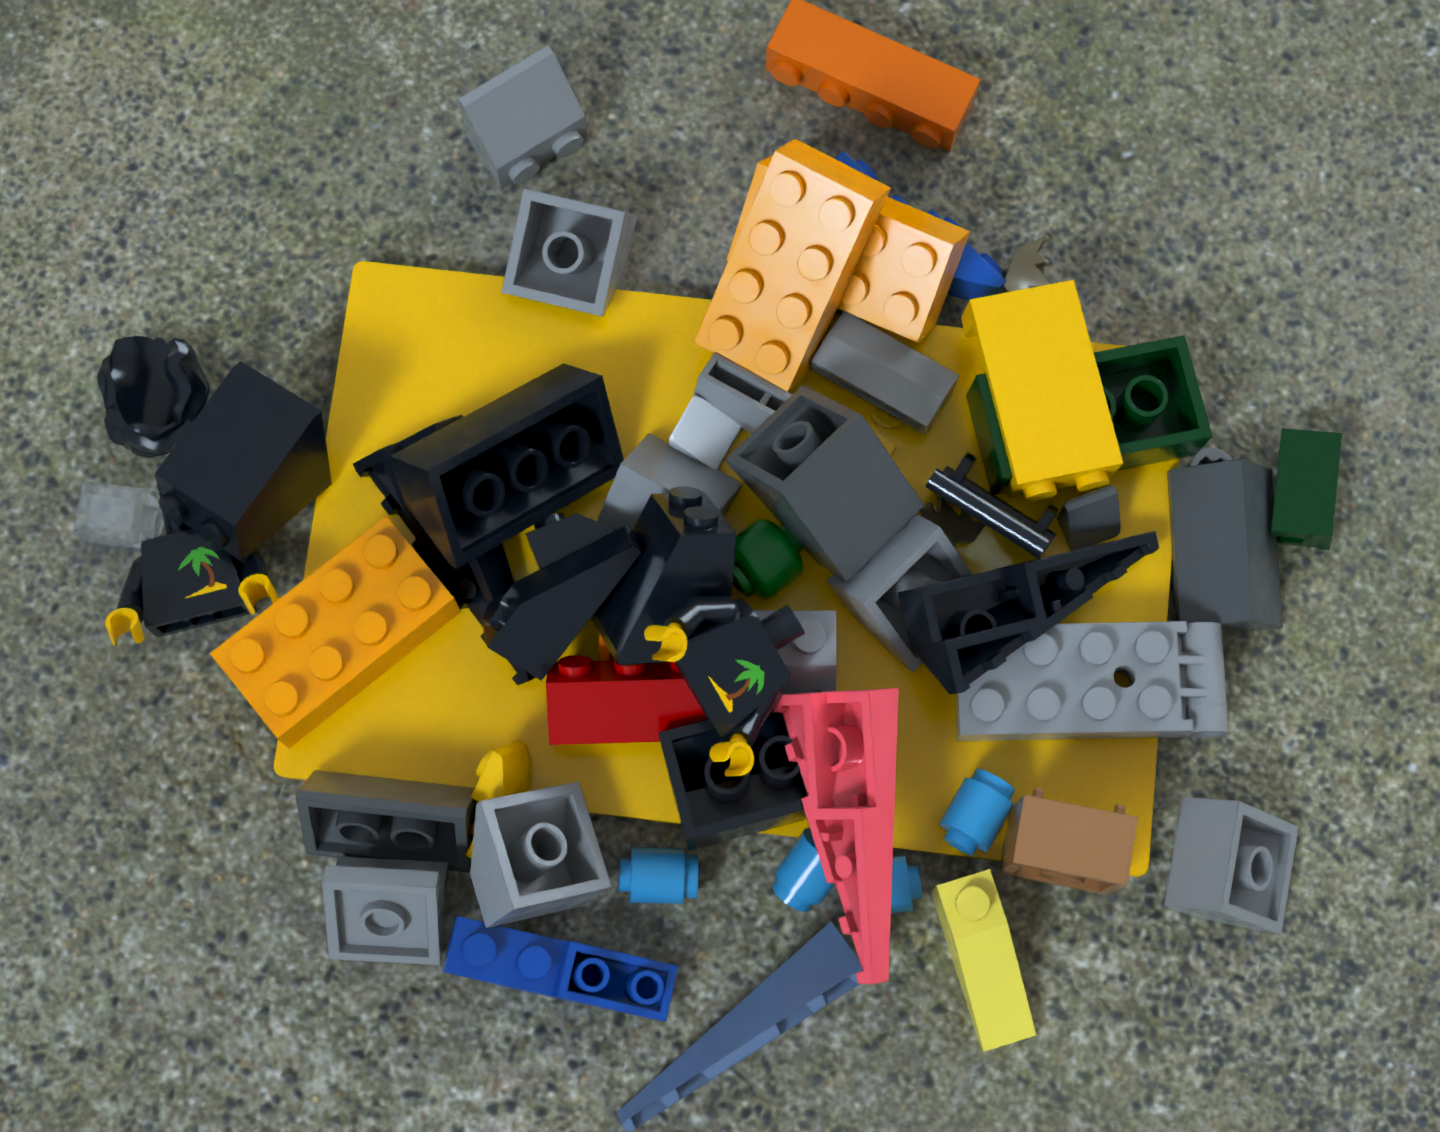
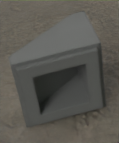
[1057,485,1121,550]

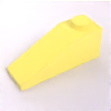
[930,869,1036,1052]

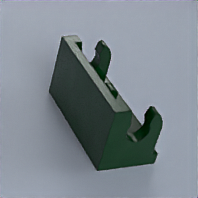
[1271,428,1342,550]

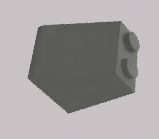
[725,385,925,581]

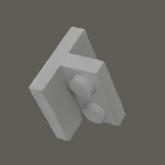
[322,856,449,965]

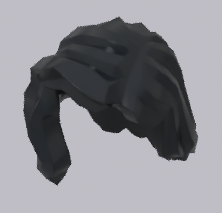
[97,336,210,458]

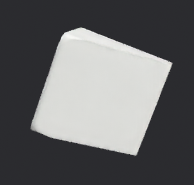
[669,394,741,470]

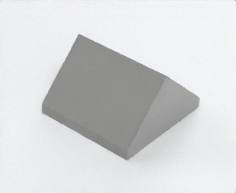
[597,433,742,530]

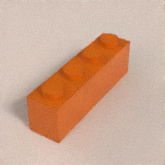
[765,0,981,152]

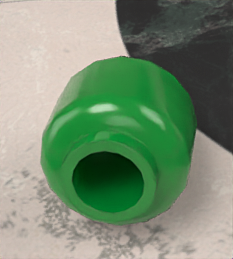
[733,518,804,599]

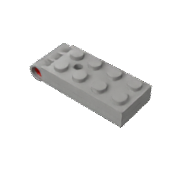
[955,621,1229,742]

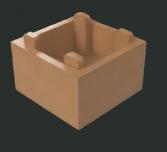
[999,788,1138,895]

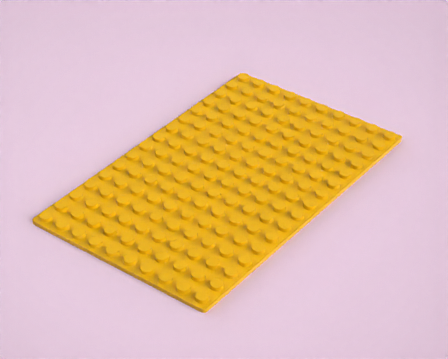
[274,261,1179,877]

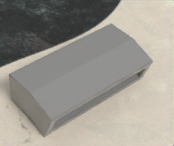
[811,311,959,435]
[694,353,792,434]

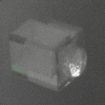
[73,481,164,552]

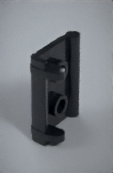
[925,452,1059,558]

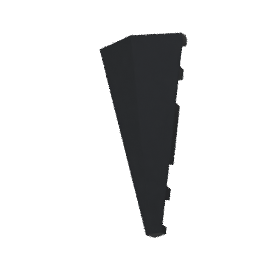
[353,415,536,686]
[897,531,1159,695]

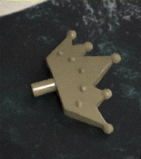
[998,235,1050,293]
[919,495,985,549]

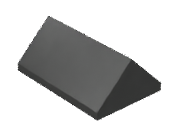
[1167,459,1283,630]
[296,770,477,873]

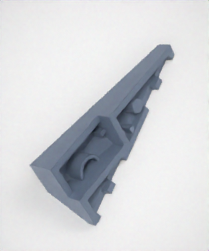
[616,921,862,1132]

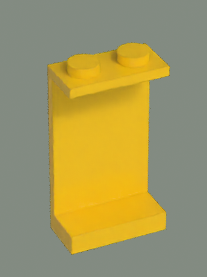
[961,280,1123,502]

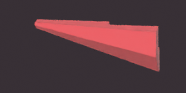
[773,688,899,985]

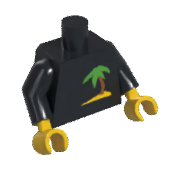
[105,512,280,646]
[644,596,805,777]

